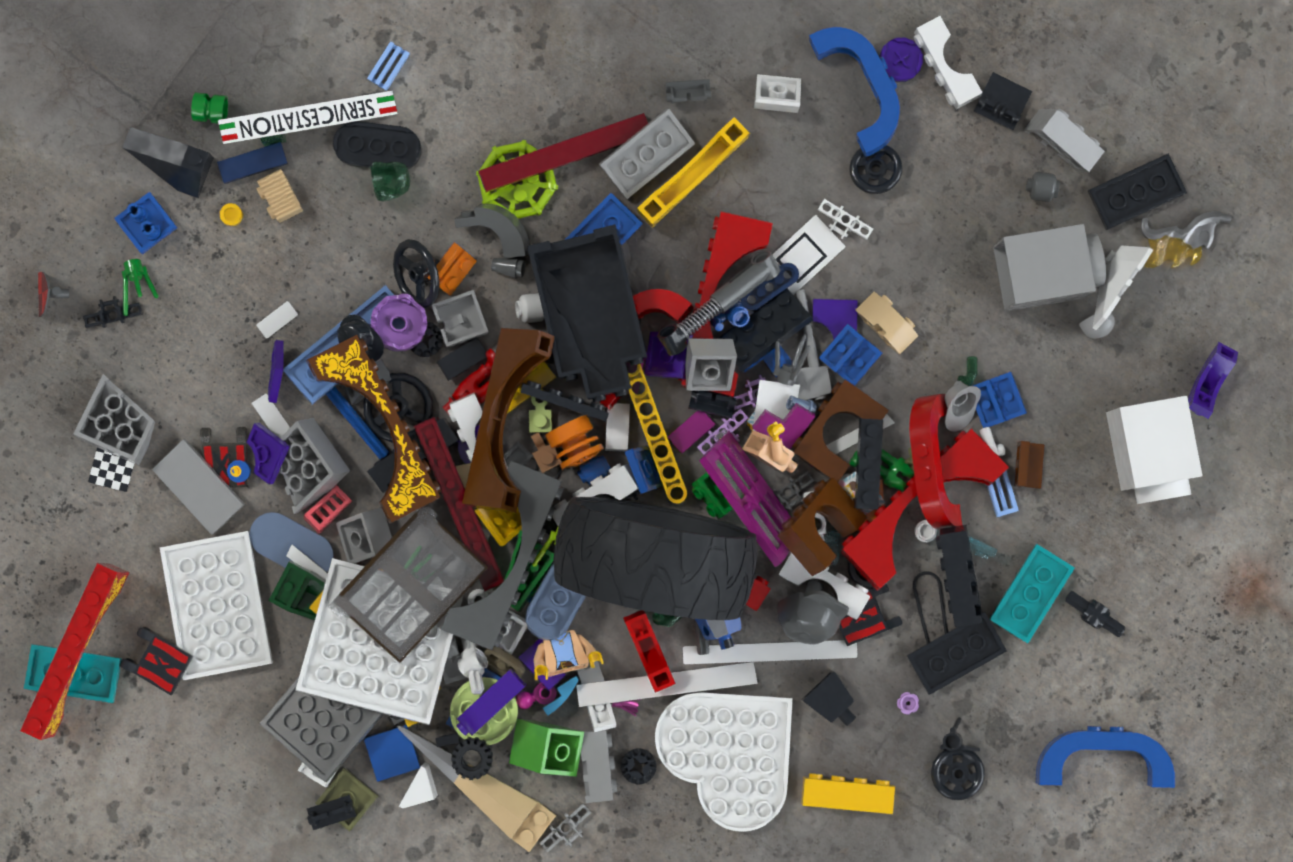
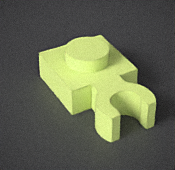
[529,397,552,433]

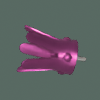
[612,699,641,717]

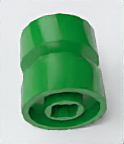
[191,92,228,124]

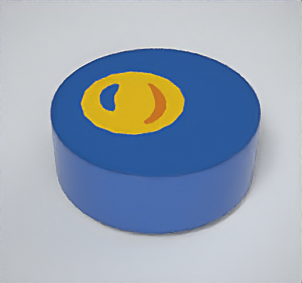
[227,460,251,483]

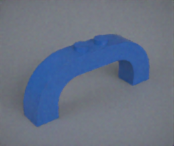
[809,27,900,158]
[1036,726,1175,788]

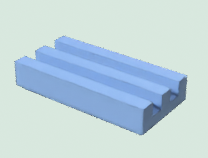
[367,41,410,91]
[987,470,1019,517]

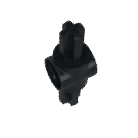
[1065,591,1125,637]

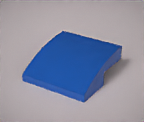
[819,324,883,386]
[973,371,1027,428]

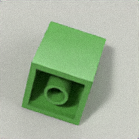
[509,719,584,777]

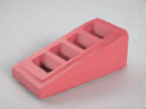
[304,485,352,534]

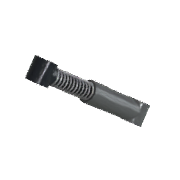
[657,250,781,356]

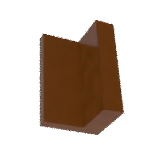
[1014,441,1045,489]

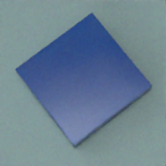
[625,445,663,494]
[364,725,421,782]

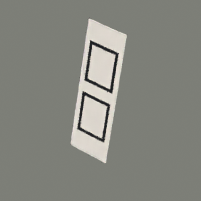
[747,215,846,315]

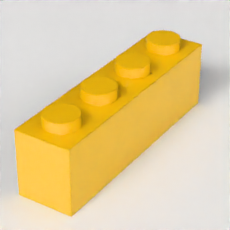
[801,773,895,814]

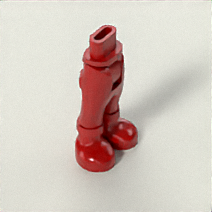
[443,348,495,416]

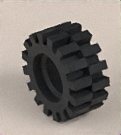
[451,737,493,780]

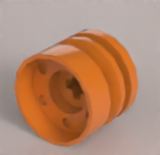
[545,415,604,470]

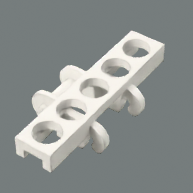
[818,199,873,240]

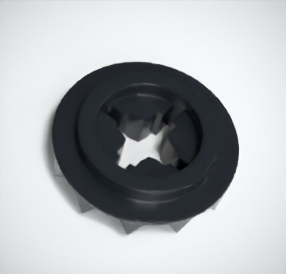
[411,322,443,357]
[621,748,657,785]

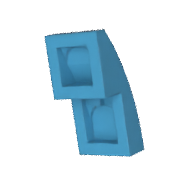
[543,675,579,716]

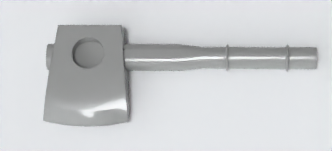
[794,290,832,401]

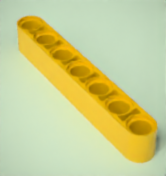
[629,364,687,504]

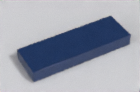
[217,142,288,184]

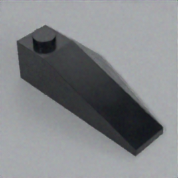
[123,127,214,199]

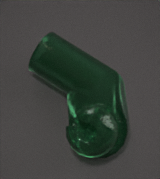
[957,356,978,386]
[652,613,682,627]

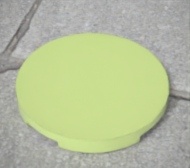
[450,677,518,745]

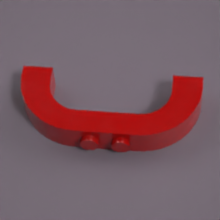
[599,289,693,411]
[909,393,962,529]

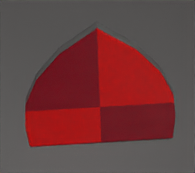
[38,272,69,317]

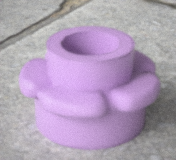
[897,692,919,714]

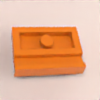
[428,242,477,296]

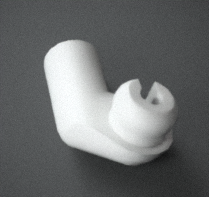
[980,427,1005,456]

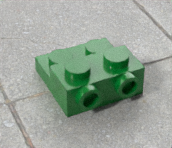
[691,457,750,520]

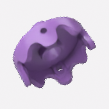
[371,293,427,352]

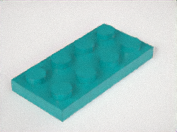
[989,544,1075,644]
[24,644,122,703]

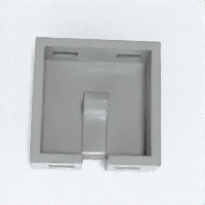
[432,290,489,348]

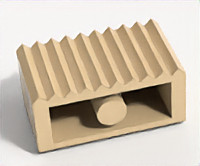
[256,169,303,223]

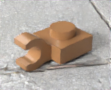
[531,432,562,473]

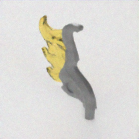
[1141,211,1232,269]

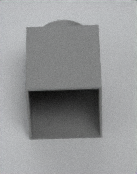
[993,224,1106,312]

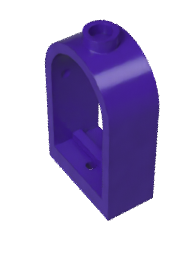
[456,669,526,736]

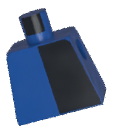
[695,617,742,650]

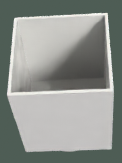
[1106,396,1202,504]

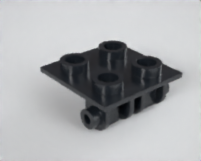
[974,72,1032,131]

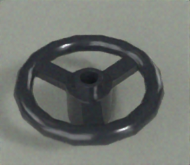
[393,239,440,308]
[363,373,433,443]

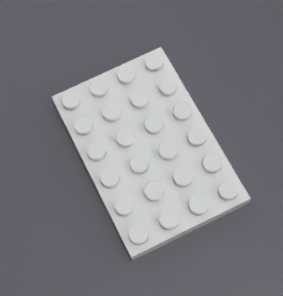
[160,531,273,680]

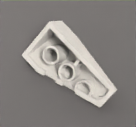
[1092,246,1153,330]

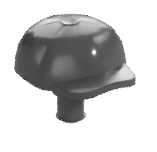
[777,580,849,645]

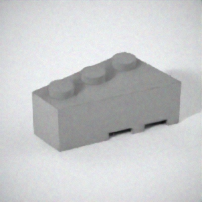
[1024,109,1105,172]
[581,730,617,803]

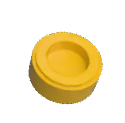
[220,203,243,226]

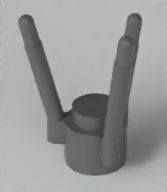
[773,334,811,386]

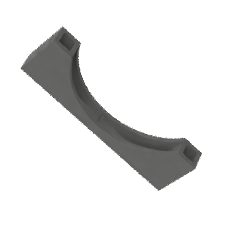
[441,461,564,651]

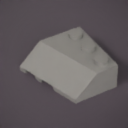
[73,374,155,466]
[279,418,350,514]

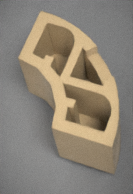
[855,292,918,355]

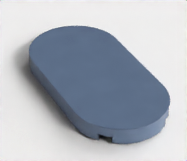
[250,512,334,572]
[525,563,586,640]

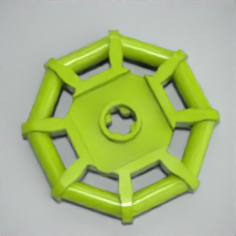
[476,140,558,219]

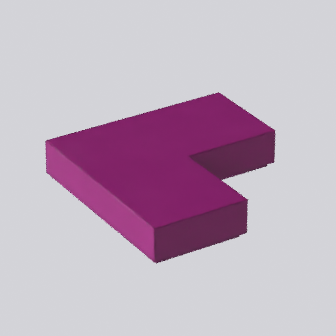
[752,403,815,450]

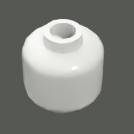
[515,293,545,323]

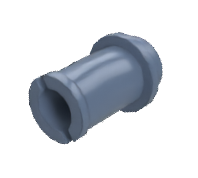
[786,395,816,413]

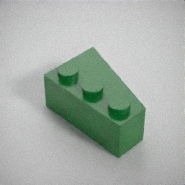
[505,530,554,612]

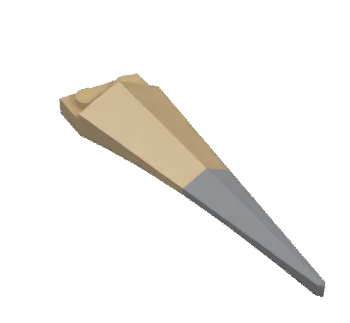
[398,726,557,852]

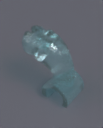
[824,531,840,566]

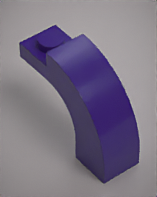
[1188,342,1238,419]

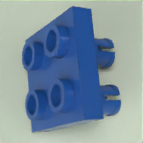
[114,192,178,255]

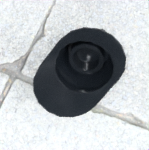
[337,314,384,362]

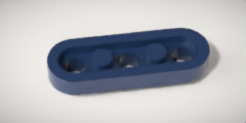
[740,263,799,311]

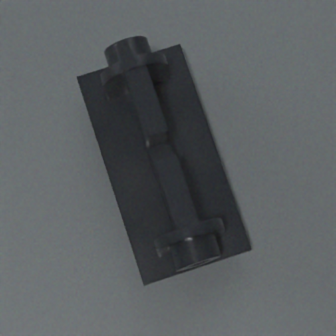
[688,391,736,418]
[307,795,356,830]

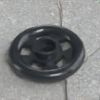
[849,145,903,194]
[931,749,985,800]

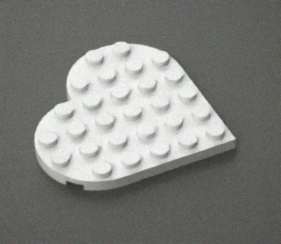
[655,692,793,831]

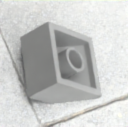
[686,339,737,391]
[336,508,392,564]

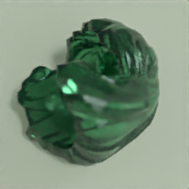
[370,162,411,202]

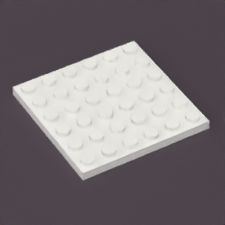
[296,558,463,725]

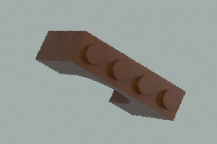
[792,379,889,482]
[777,477,867,576]

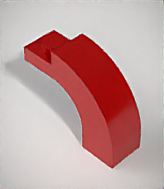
[623,610,676,693]

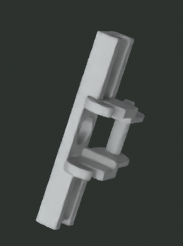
[540,804,591,852]

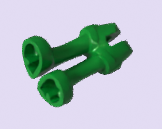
[849,449,915,491]

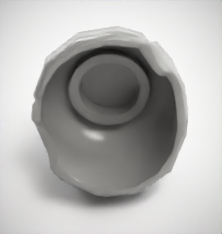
[1079,313,1115,339]

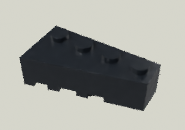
[367,417,460,493]
[936,525,982,627]

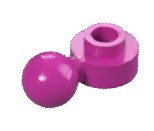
[516,683,556,709]

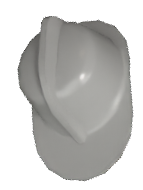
[944,381,981,432]

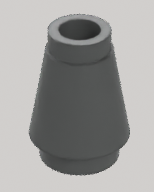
[491,257,526,279]

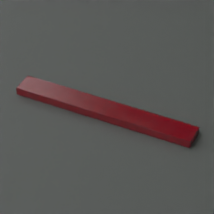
[478,113,648,193]
[413,417,504,592]

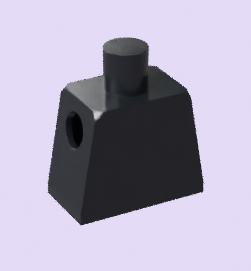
[801,670,856,726]

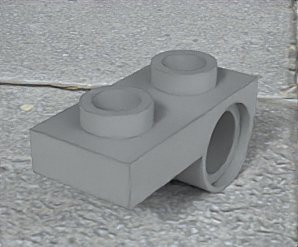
[443,635,467,684]

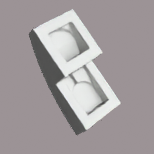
[605,403,630,452]

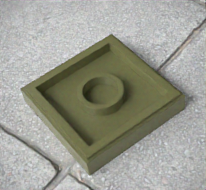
[315,767,379,832]

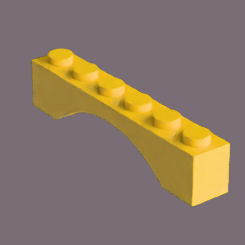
[637,117,750,228]

